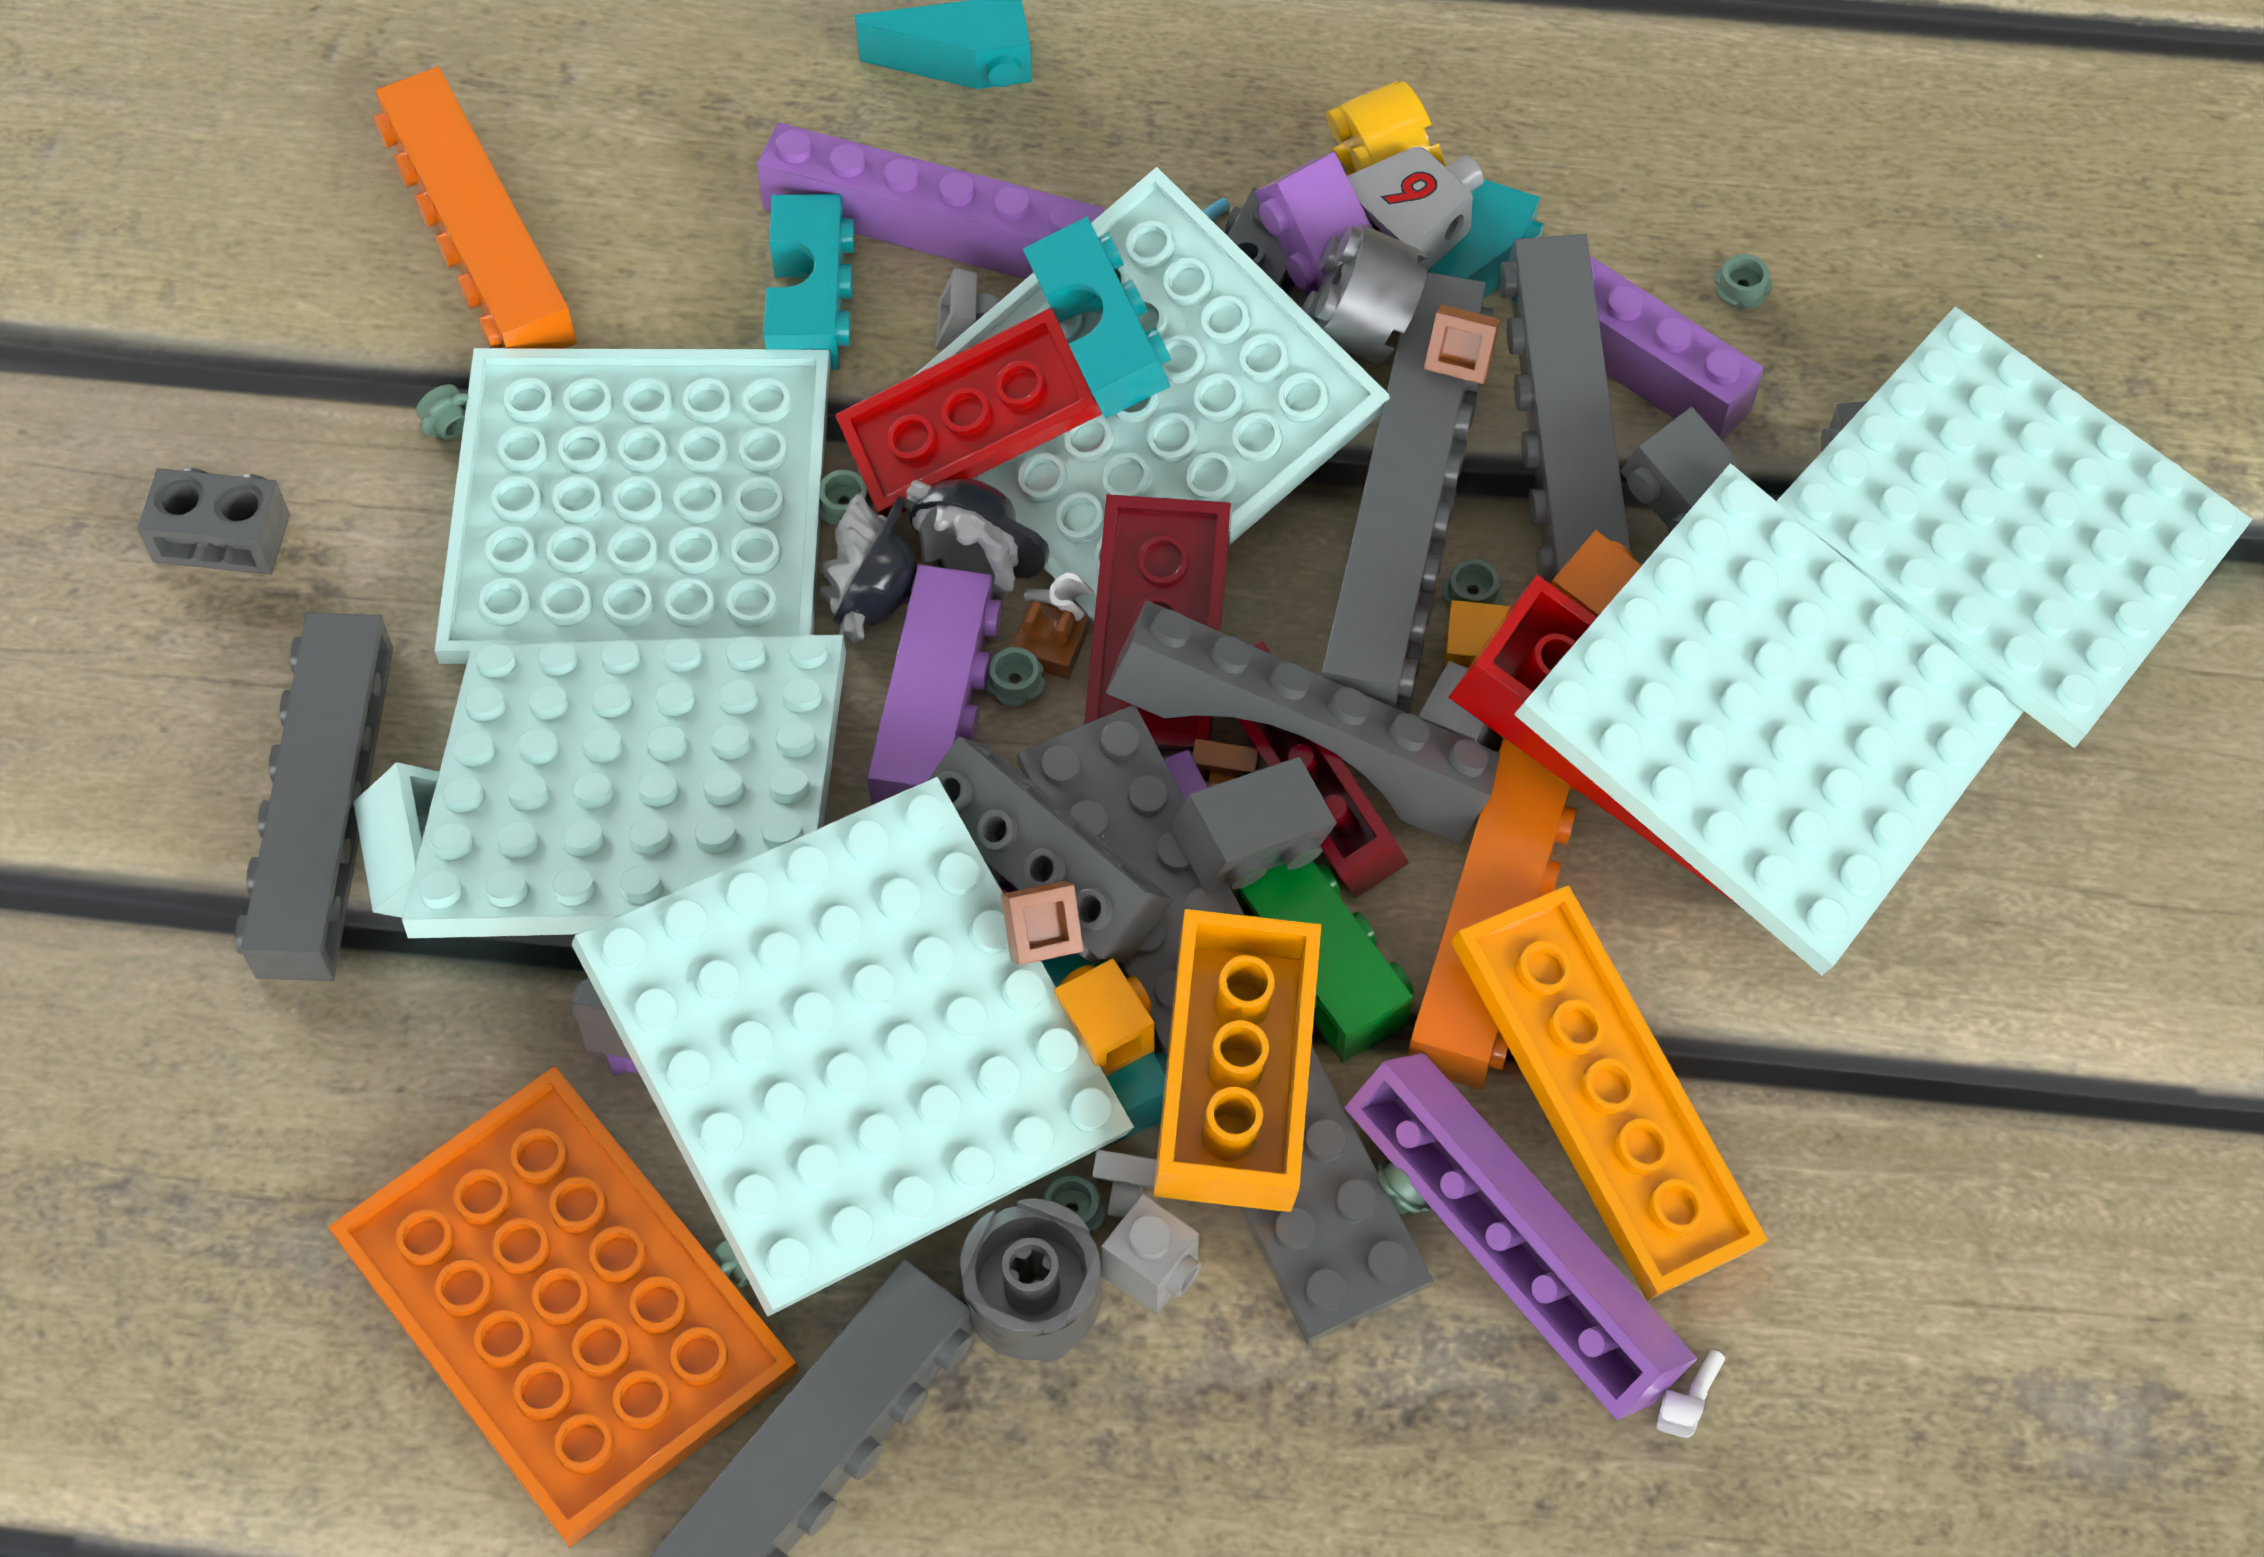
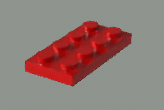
[835,308,1102,518]

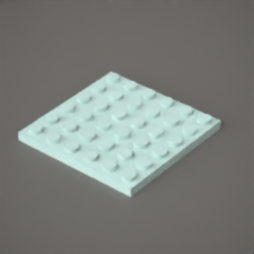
[913,167,1390,623]
[1776,306,2253,748]
[434,348,831,664]
[1514,463,2024,976]
[402,634,846,938]
[572,777,1134,1317]

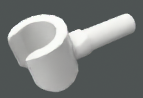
[1024,573,1094,621]
[1656,1350,1725,1438]

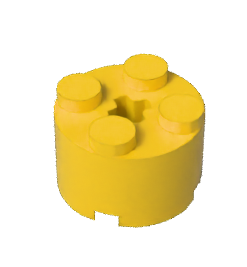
[1326,81,1445,176]

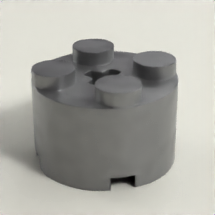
[1302,224,1428,365]
[960,1198,1102,1362]

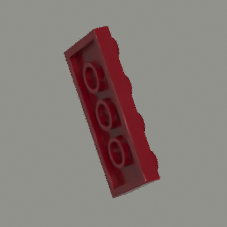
[1084,494,1232,752]

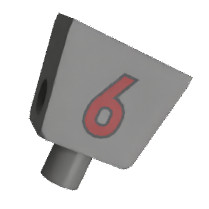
[1347,146,1484,271]

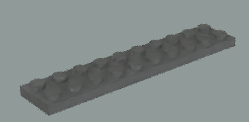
[1017,705,1433,1344]

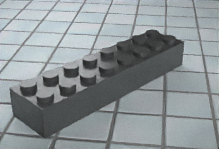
[1321,272,1494,714]

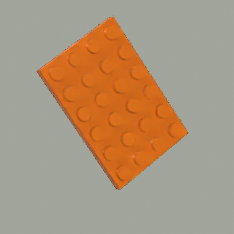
[328,1066,799,1548]

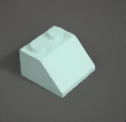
[353,762,439,918]

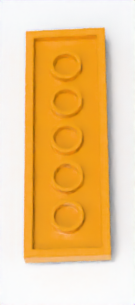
[1450,885,1768,1301]

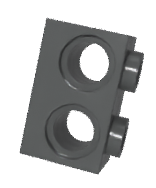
[137,468,290,575]

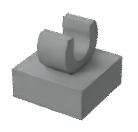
[935,268,1001,350]
[1092,1150,1157,1218]

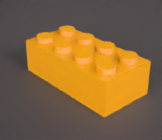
[1153,909,1321,1212]

